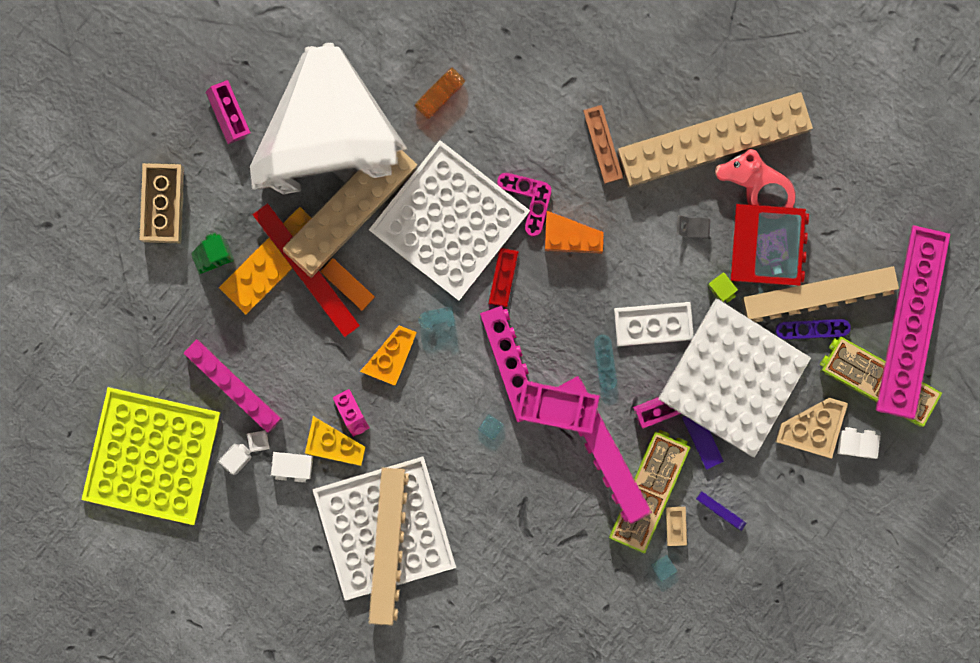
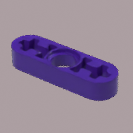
[696,491,747,531]

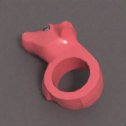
[715,149,796,219]

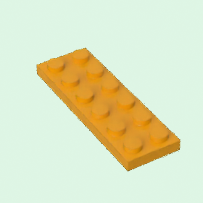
[219,207,312,315]

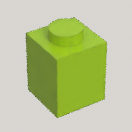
[707,272,738,303]

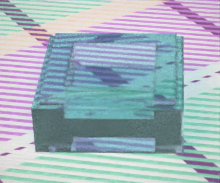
[478,414,504,440]
[651,555,677,581]

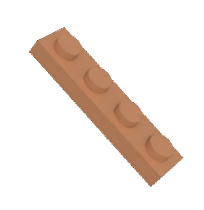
[583,105,623,184]

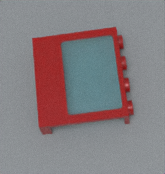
[730,204,809,286]

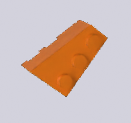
[545,211,604,253]

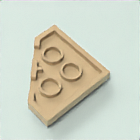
[776,398,848,459]

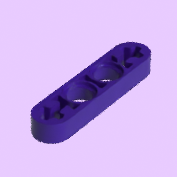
[775,319,851,340]

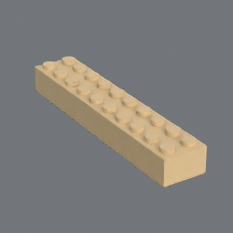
[617,92,813,188]

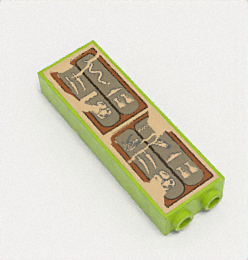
[820,337,942,427]
[608,430,690,553]

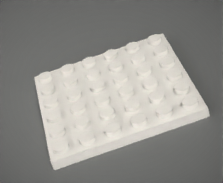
[369,141,530,301]
[659,299,811,457]
[313,456,456,601]

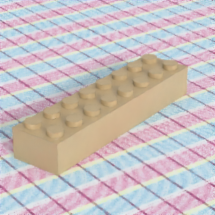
[283,150,417,278]

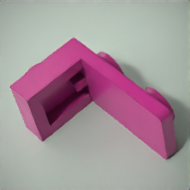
[333,389,370,437]

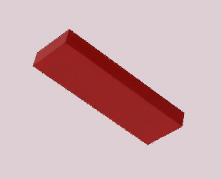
[488,248,519,308]

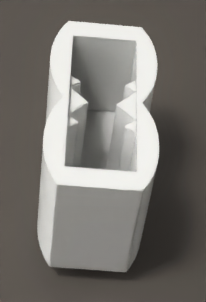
[837,427,880,459]

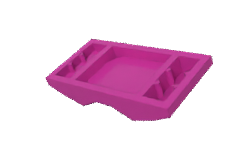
[516,381,600,434]

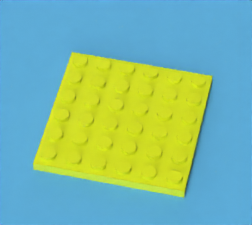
[81,387,221,525]

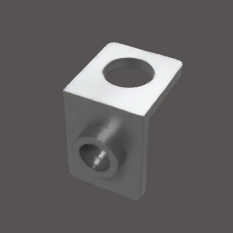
[676,215,711,238]

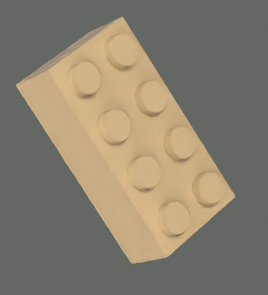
[140,163,184,243]

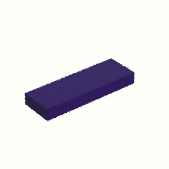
[682,416,724,470]

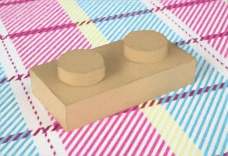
[666,507,687,546]

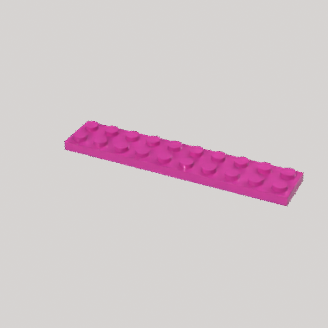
[876,225,950,419]

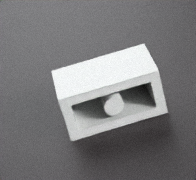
[219,444,252,474]
[271,452,313,482]

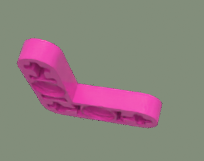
[497,173,551,237]

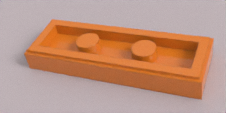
[320,258,375,311]

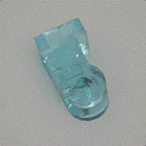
[419,306,456,329]

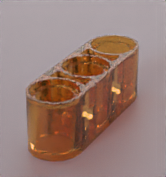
[414,67,466,119]

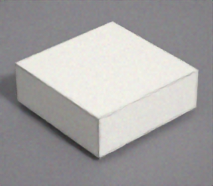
[247,430,270,452]

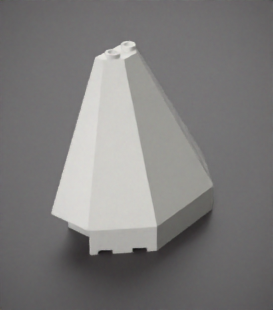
[249,43,407,194]

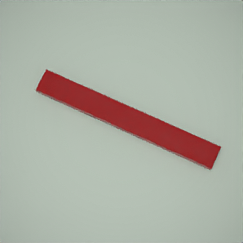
[252,203,360,338]

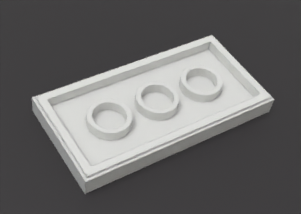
[614,302,694,347]

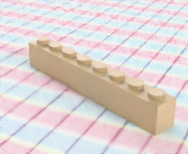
[742,266,899,323]
[369,468,409,625]

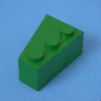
[191,233,235,275]

